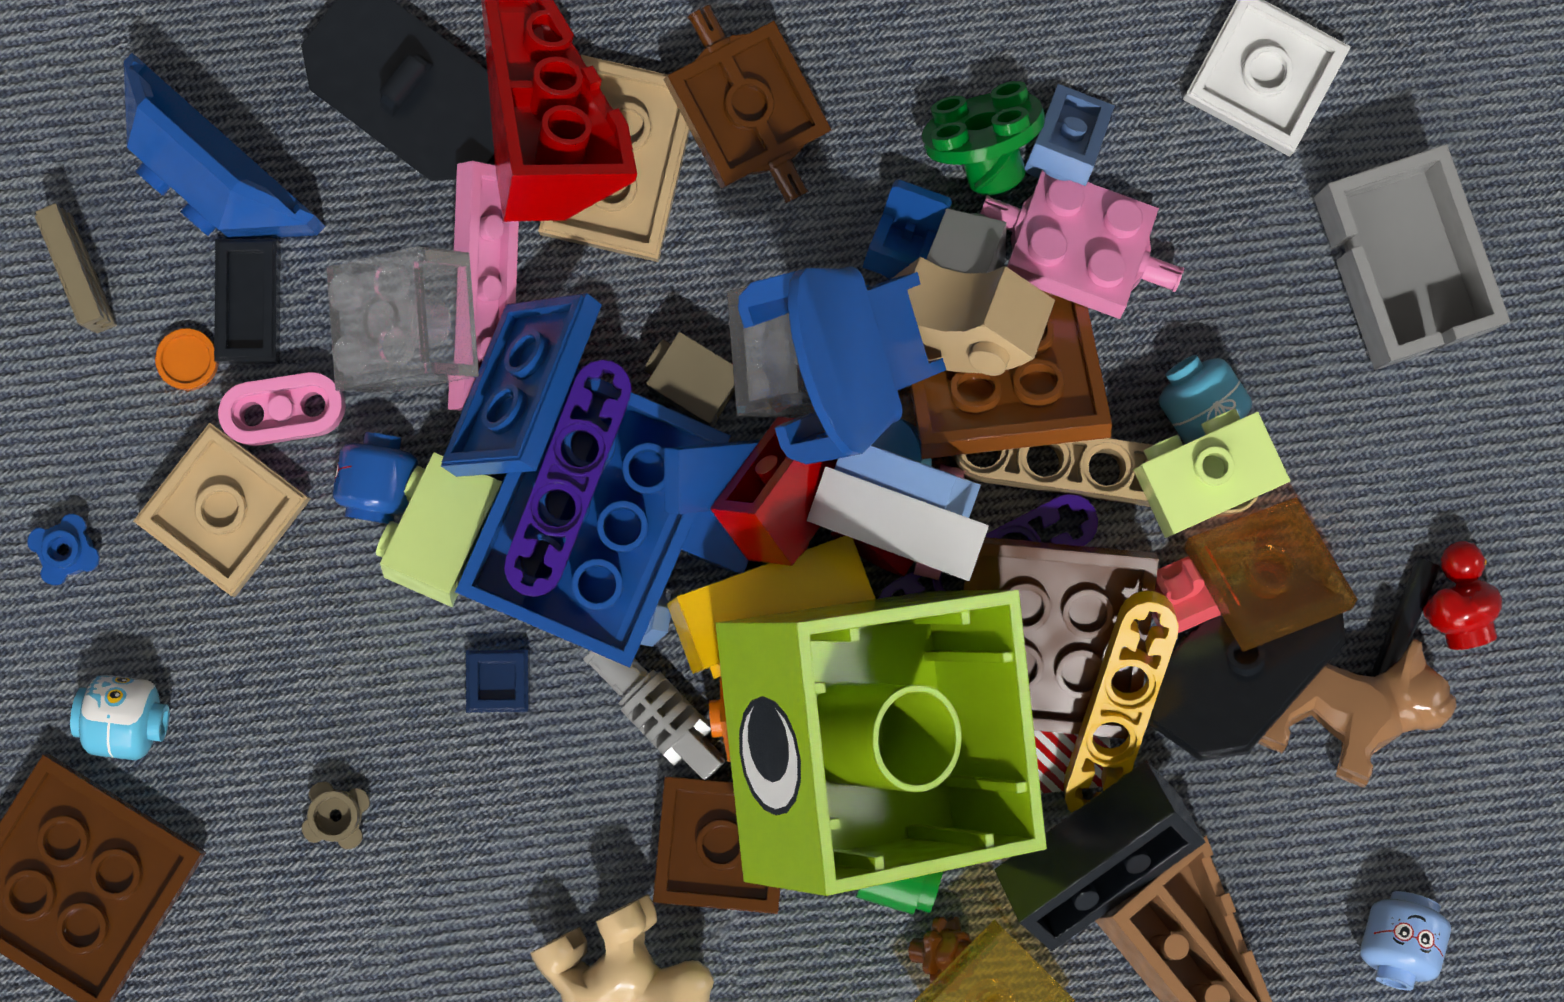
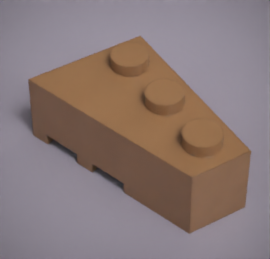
[1096,836,1272,1002]

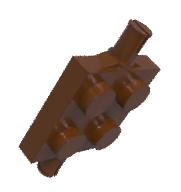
[663,4,831,204]

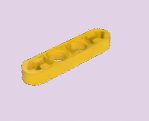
[1064,591,1179,813]

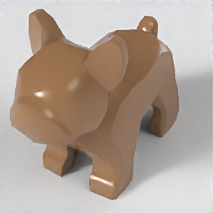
[1258,639,1457,788]

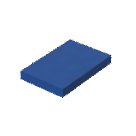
[441,293,602,477]

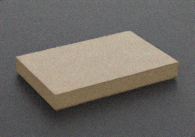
[538,55,690,262]

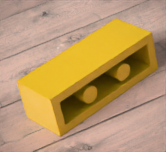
[667,536,875,679]

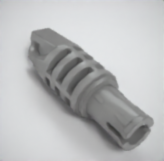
[583,651,726,780]

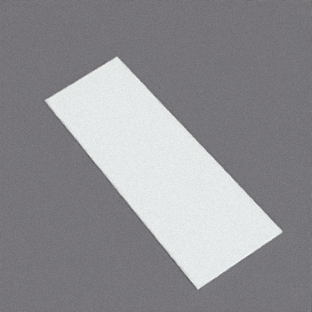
[807,467,989,581]

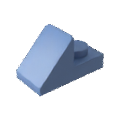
[1025,84,1115,186]

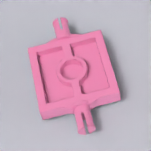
[980,170,1184,319]

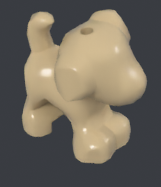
[530,894,714,1002]

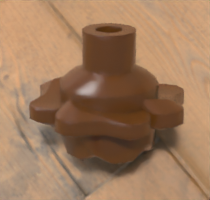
[908,916,976,989]

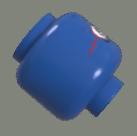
[333,432,419,524]

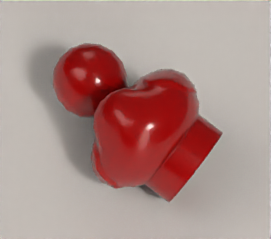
[1423,541,1502,650]

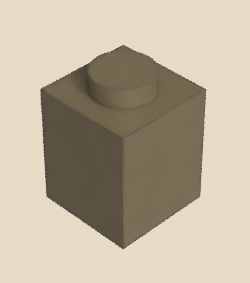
[644,332,744,428]

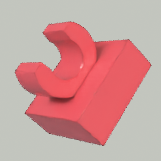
[1152,554,1221,633]

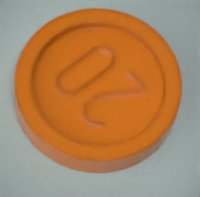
[155,328,219,391]

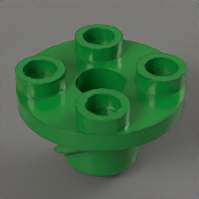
[922,81,1045,195]

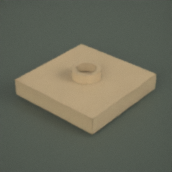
[133,423,311,597]

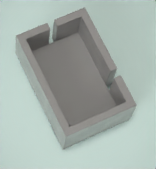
[1314,144,1510,371]

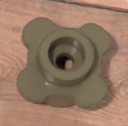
[302,782,370,849]

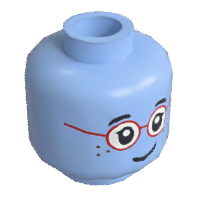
[1360,891,1451,991]

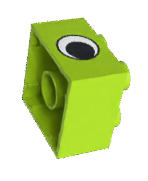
[716,590,1047,896]

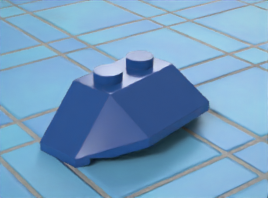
[124,53,326,239]

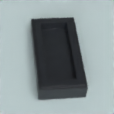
[214,239,281,364]

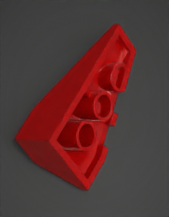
[481,0,637,222]

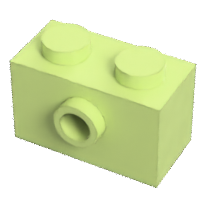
[1134,408,1290,538]
[376,452,503,607]

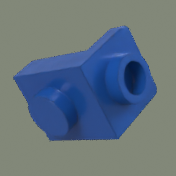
[862,180,952,279]

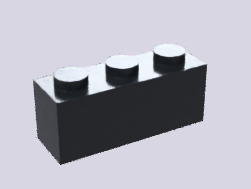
[994,760,1206,951]

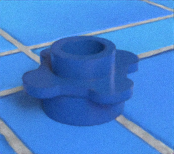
[27,514,100,586]

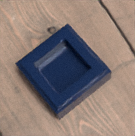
[466,650,530,713]

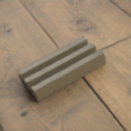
[35,203,117,334]

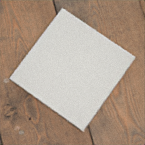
[1183,0,1351,157]

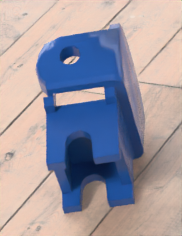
[738,266,946,464]

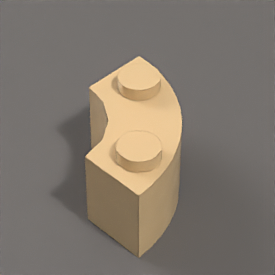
[891,257,1055,376]

